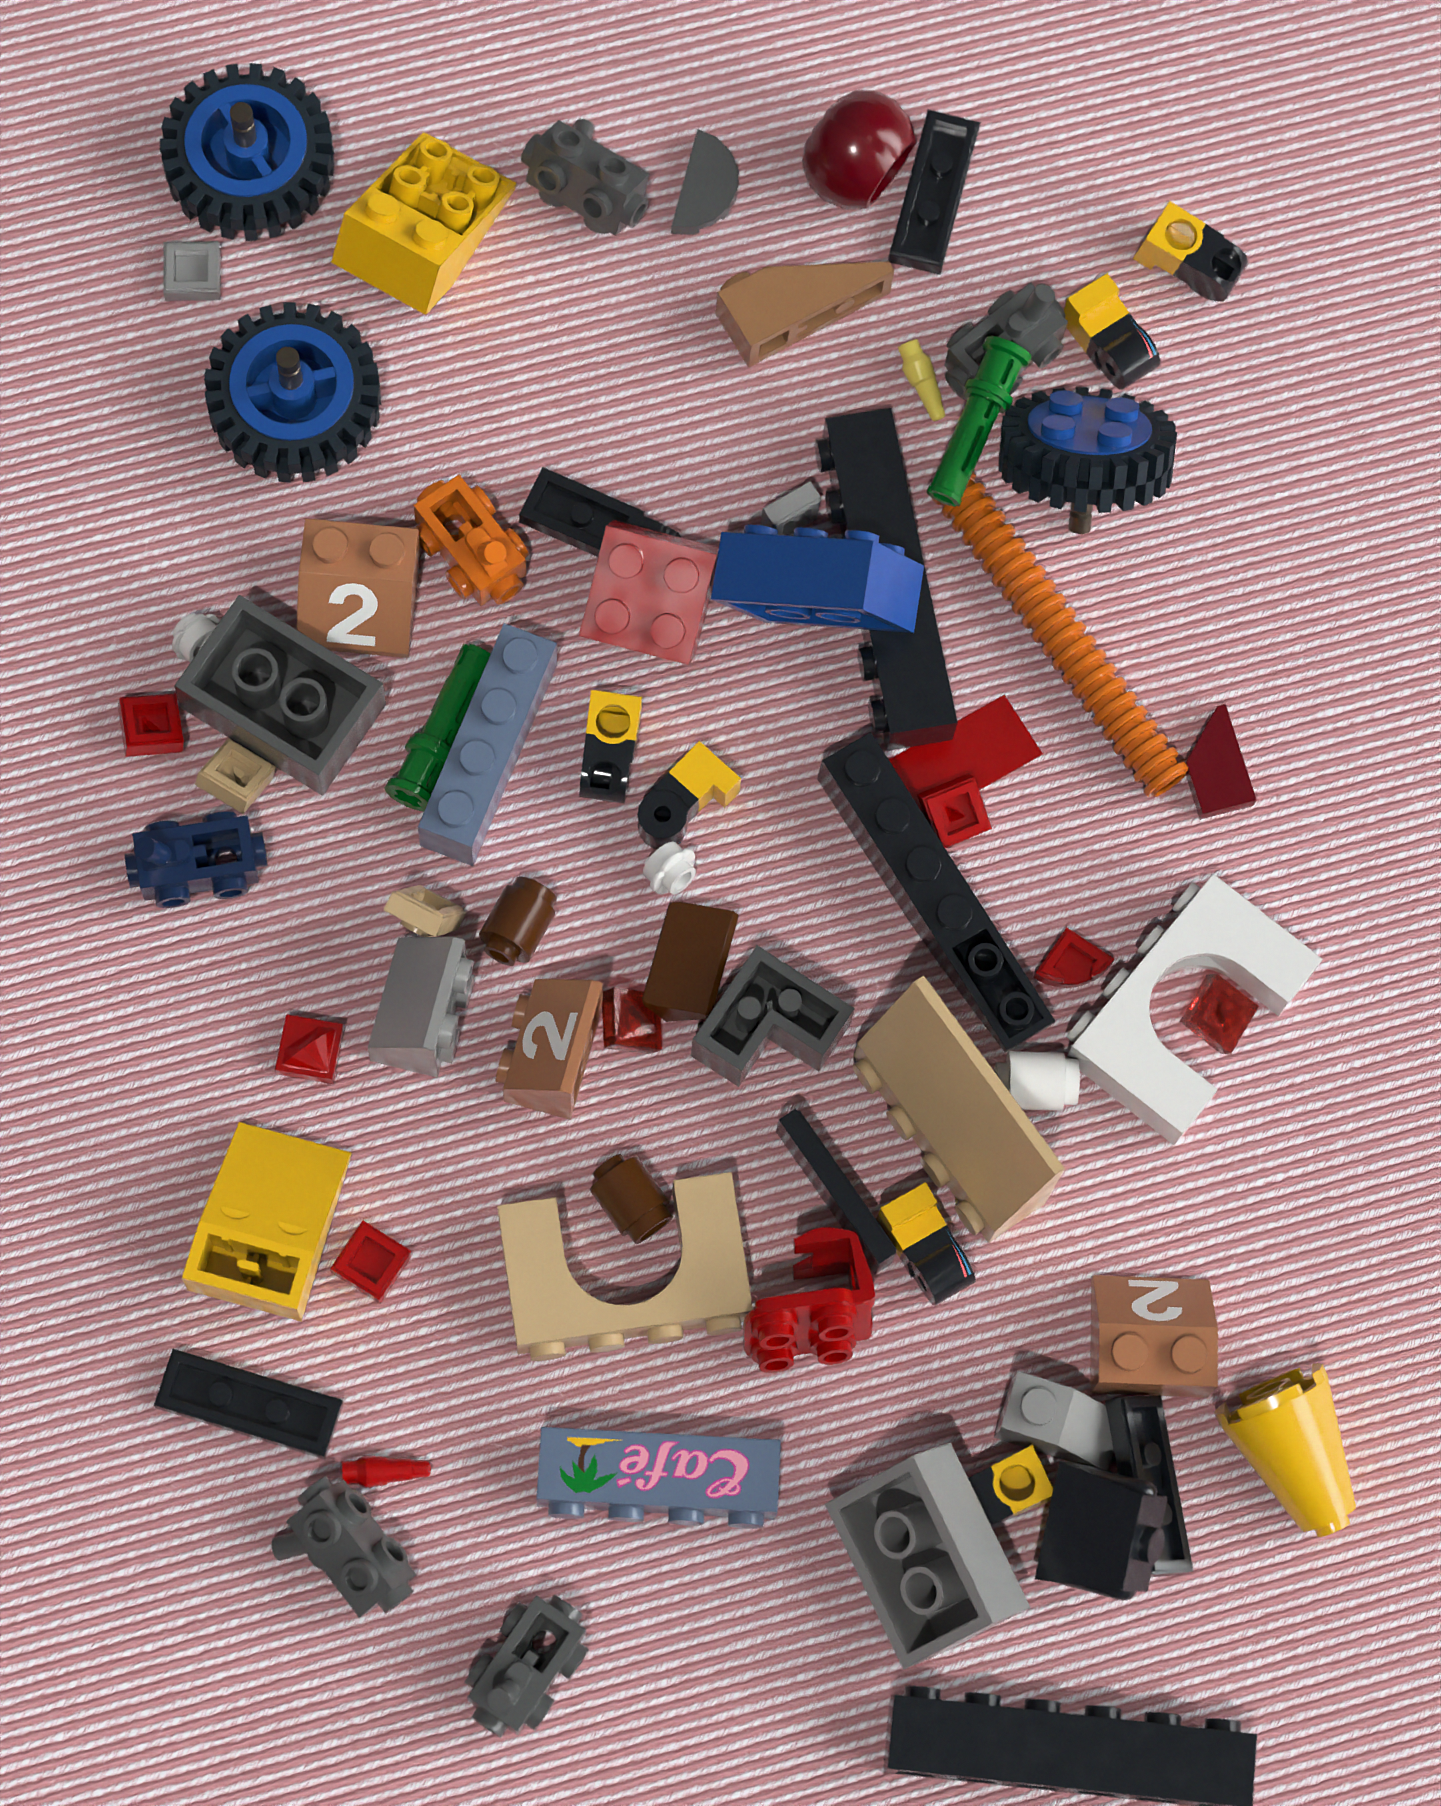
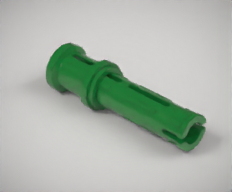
[926,336,1031,507]
[384,644,491,812]

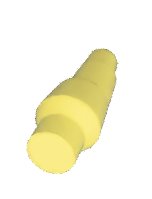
[898,339,945,421]

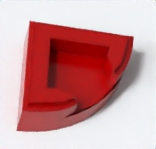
[1034,928,1115,988]

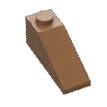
[715,261,894,368]

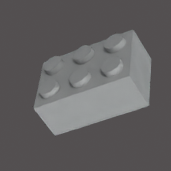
[825,1442,1031,1670]

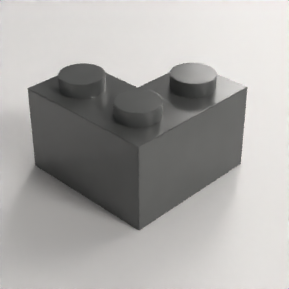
[690,945,855,1087]

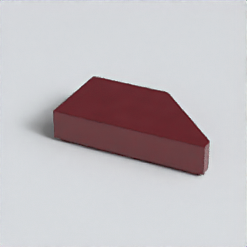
[1186,704,1257,820]

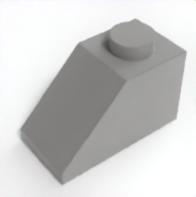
[994,1371,1114,1471]

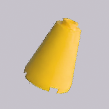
[1214,1363,1356,1537]

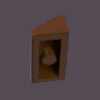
[642,902,739,1022]

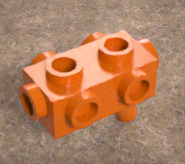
[413,474,529,606]

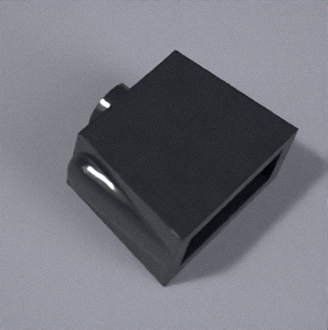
[1034,1461,1168,1601]

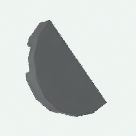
[671,129,739,235]

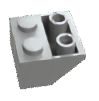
[368,937,475,1078]

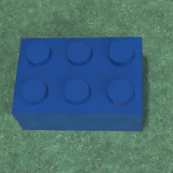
[711,525,924,633]

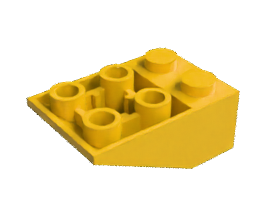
[331,132,517,315]
[182,1122,352,1322]

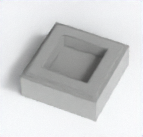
[163,241,221,301]
[761,481,821,536]

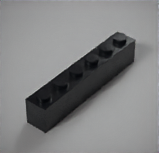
[815,408,958,751]
[883,1686,1257,1806]

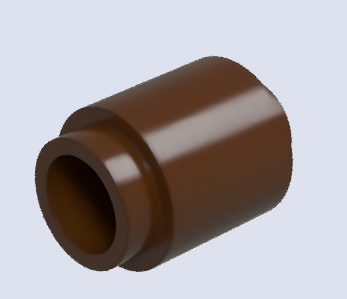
[479,876,557,966]
[590,1154,673,1244]

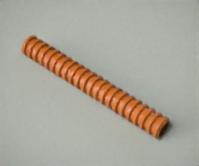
[932,471,1189,797]

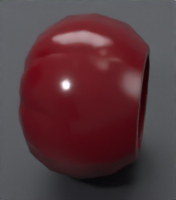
[802,90,916,210]

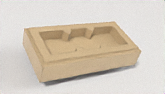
[383,885,467,937]

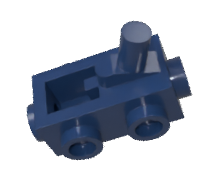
[125,812,268,908]

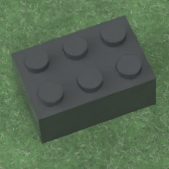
[174,595,386,796]

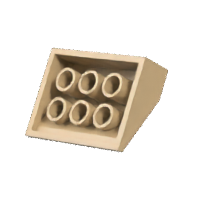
[852,975,1065,1243]

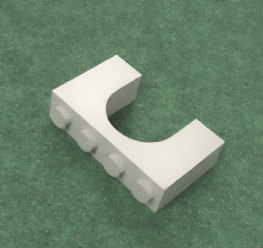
[1066,874,1323,1145]

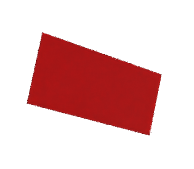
[888,694,1043,813]

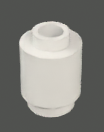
[995,1051,1080,1111]

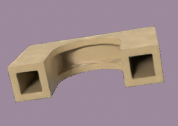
[497,1172,753,1361]

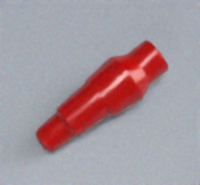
[340,1455,431,1488]

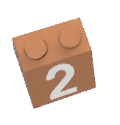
[296,518,421,658]
[495,979,603,1120]
[1090,1275,1218,1398]

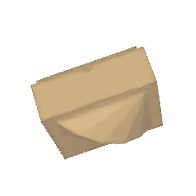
[195,738,276,814]

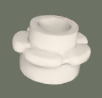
[172,613,219,663]
[643,842,696,895]

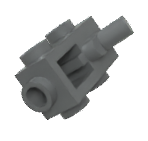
[521,119,650,236]
[944,282,1068,399]
[271,1476,417,1618]
[465,1595,589,1738]

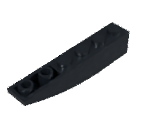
[817,732,1055,1053]

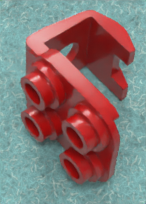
[743,1227,875,1373]

